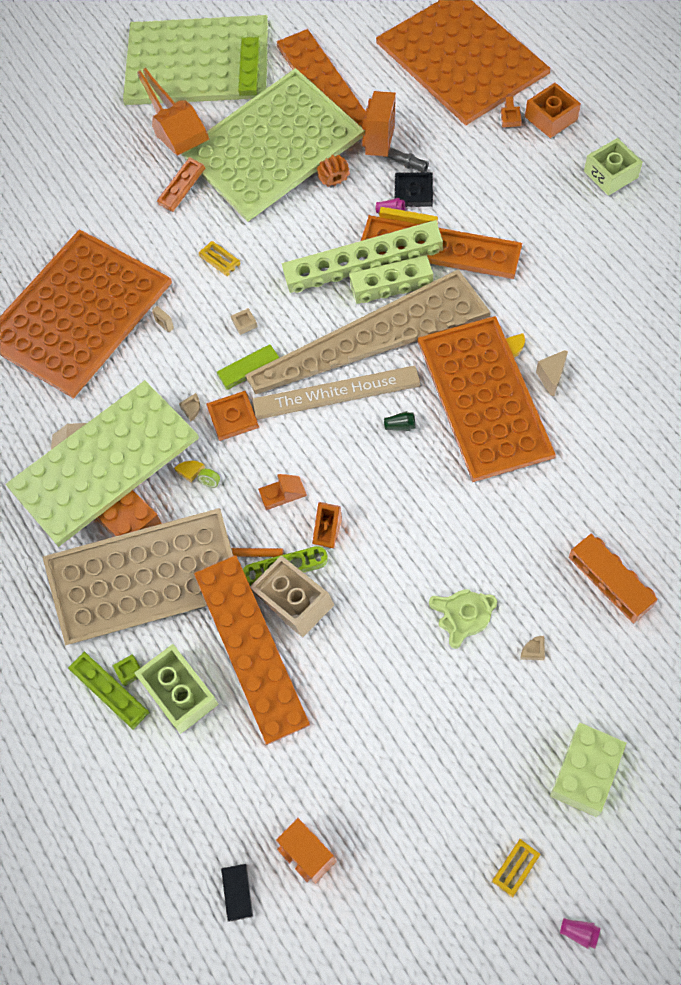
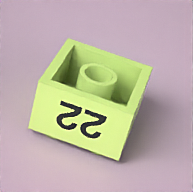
[584,138,643,196]

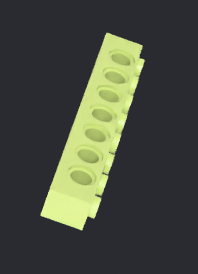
[281,220,443,293]

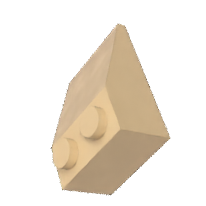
[250,555,334,638]

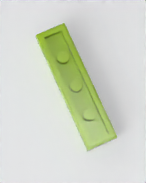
[68,651,150,730]

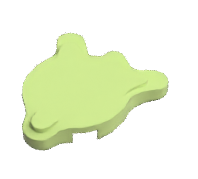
[429,589,497,649]

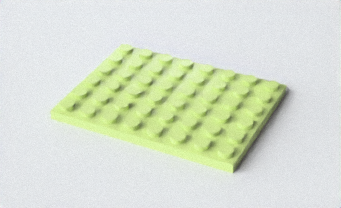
[123,15,268,105]
[181,68,365,222]

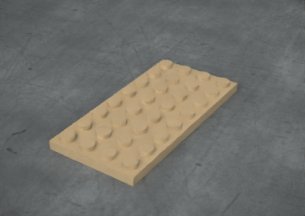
[42,508,233,646]

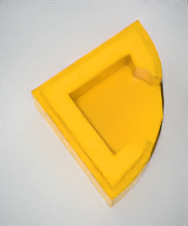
[506,333,525,358]
[174,460,205,483]

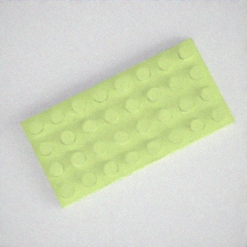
[5,380,199,547]

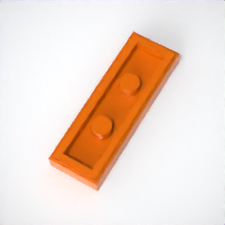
[157,157,205,212]

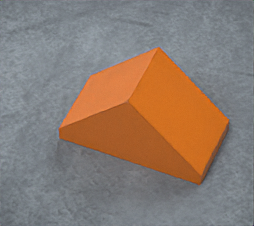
[312,502,342,549]

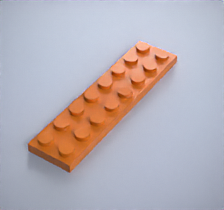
[276,29,365,128]
[361,215,522,279]
[194,555,310,746]

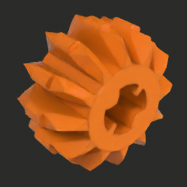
[317,155,350,187]

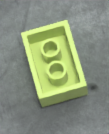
[135,644,219,735]
[550,722,627,817]

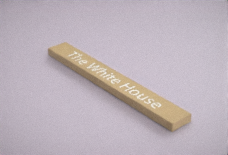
[252,365,420,420]

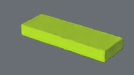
[216,344,279,390]

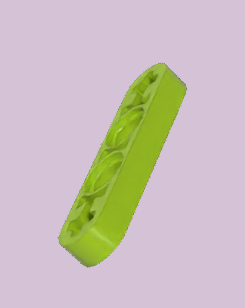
[243,546,328,586]

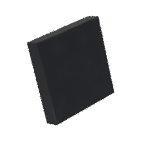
[394,172,433,207]

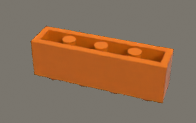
[568,533,658,624]

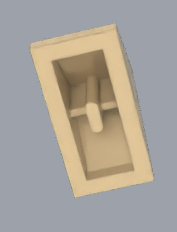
[536,350,568,396]

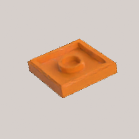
[206,390,259,441]

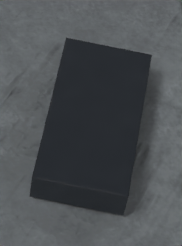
[221,864,254,922]

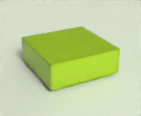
[112,654,141,687]

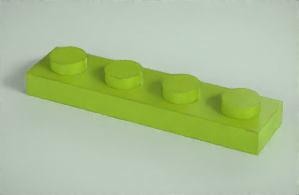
[238,37,260,96]

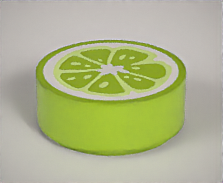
[198,469,221,488]

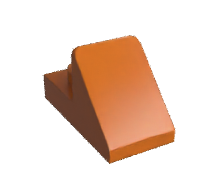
[258,474,307,510]

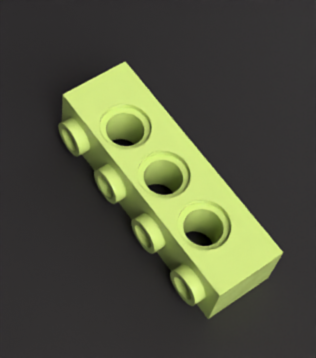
[349,255,433,304]

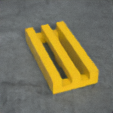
[198,241,241,276]
[491,839,541,898]

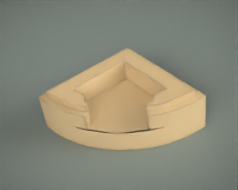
[179,393,200,422]
[520,636,545,661]

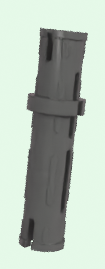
[382,147,429,172]

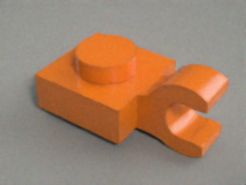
[500,96,521,128]

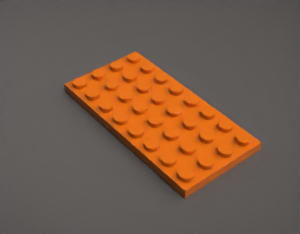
[418,316,556,483]

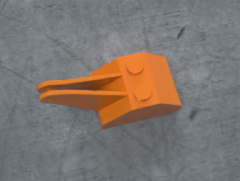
[137,68,209,156]

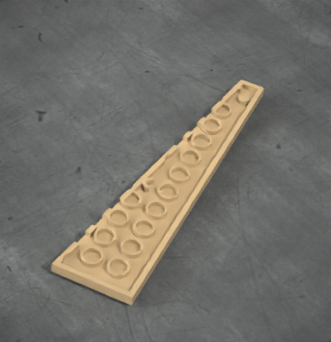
[245,269,491,394]

